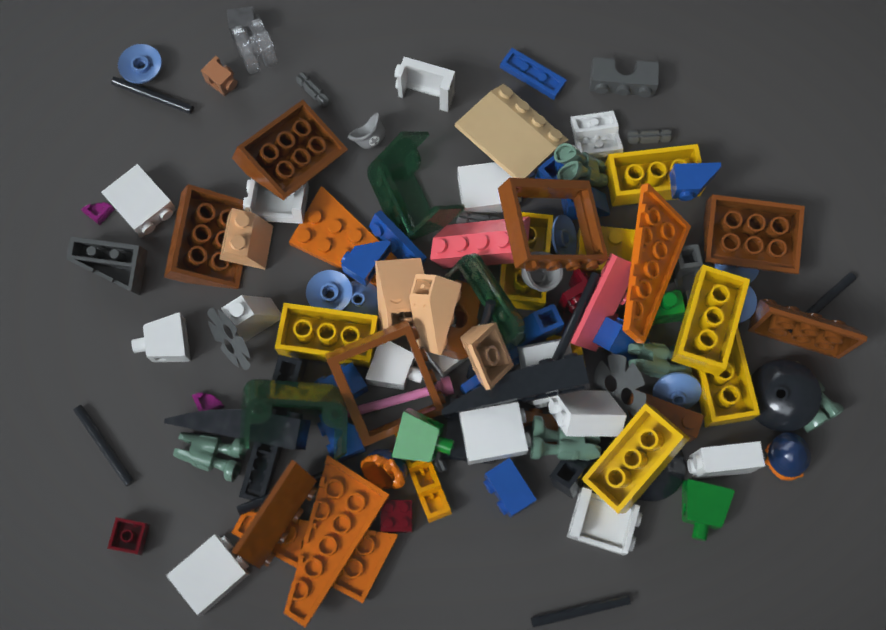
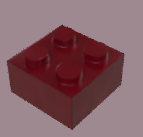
[381,500,412,533]
[107,517,150,555]

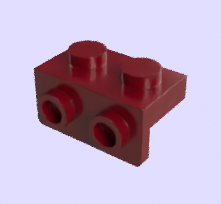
[557,269,589,315]

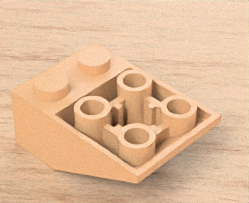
[375,258,424,331]
[409,274,462,355]

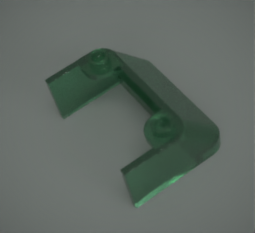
[367,131,465,241]
[443,253,528,352]
[239,379,348,459]

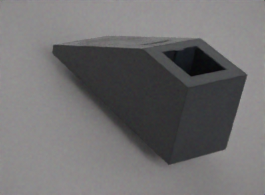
[550,437,614,499]

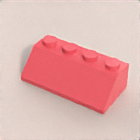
[430,216,531,269]
[570,253,631,352]

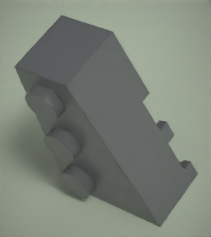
[66,236,148,295]

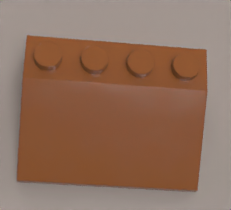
[232,100,348,200]
[164,184,244,289]
[704,194,805,275]
[748,299,868,359]
[232,460,317,569]

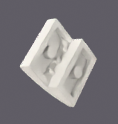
[570,111,623,159]

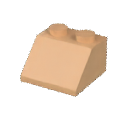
[220,208,273,270]
[460,322,514,390]

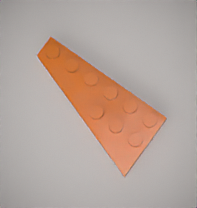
[622,183,691,344]
[289,186,398,287]
[284,455,390,627]
[231,511,399,604]

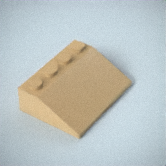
[454,84,569,178]

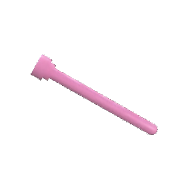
[341,376,454,419]

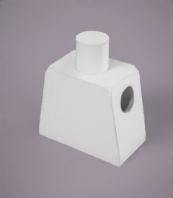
[131,313,191,362]
[365,341,423,390]

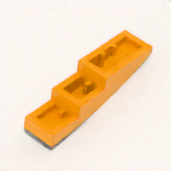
[395,433,452,523]

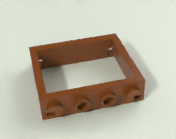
[498,178,609,271]
[325,320,446,447]

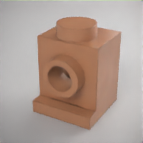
[201,56,238,96]

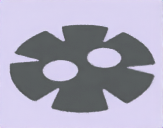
[207,308,251,370]
[593,354,646,426]

